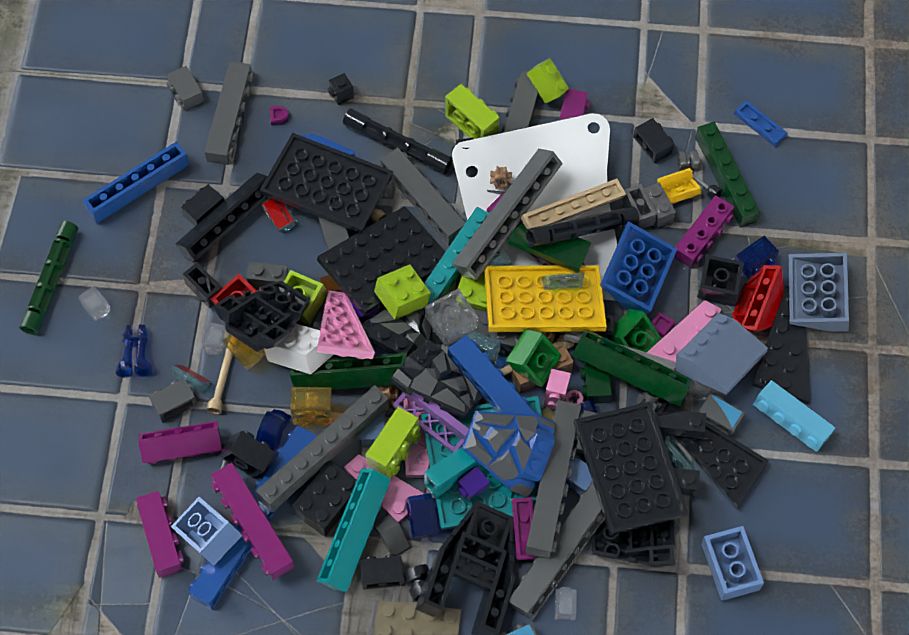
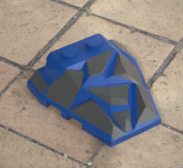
[462,411,555,497]

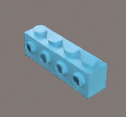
[753,380,835,452]

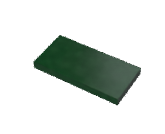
[507,220,591,273]

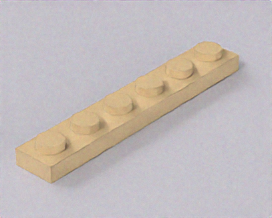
[521,179,626,229]

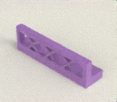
[393,392,469,453]

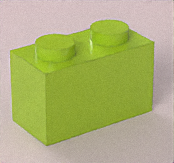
[526,58,569,104]

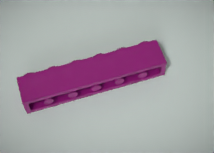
[210,463,295,580]

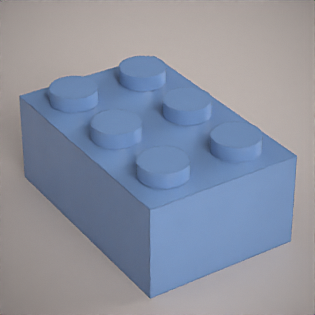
[171,497,242,566]
[701,526,764,601]

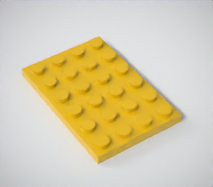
[484,265,607,332]

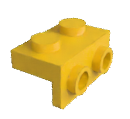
[657,168,701,204]

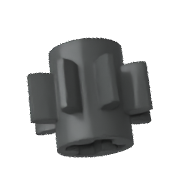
[636,391,662,412]

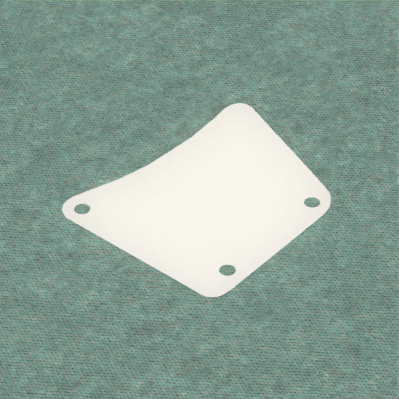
[452,113,617,301]

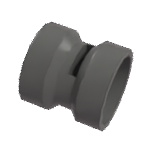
[677,150,699,170]

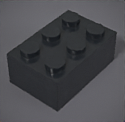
[292,461,357,537]

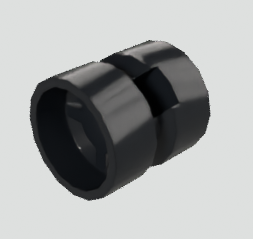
[403,564,430,602]

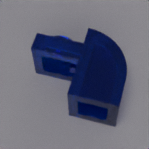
[256,409,292,451]

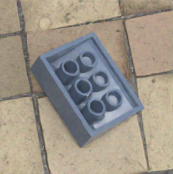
[789,253,849,332]
[676,313,768,394]

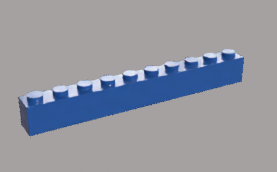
[189,425,317,610]

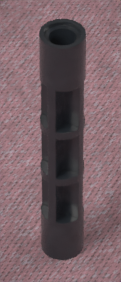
[343,109,453,174]
[525,206,639,247]

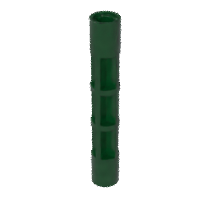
[19,221,79,335]

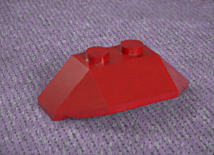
[732,265,784,332]

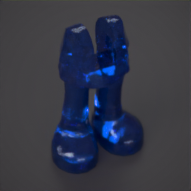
[115,324,153,378]

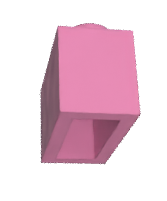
[544,369,571,410]

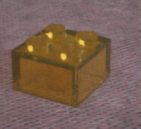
[290,387,334,427]

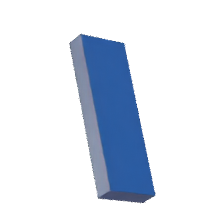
[734,100,788,147]

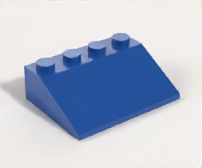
[600,221,677,315]

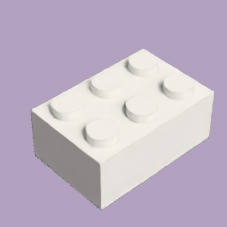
[264,324,334,374]

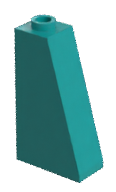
[424,447,480,499]

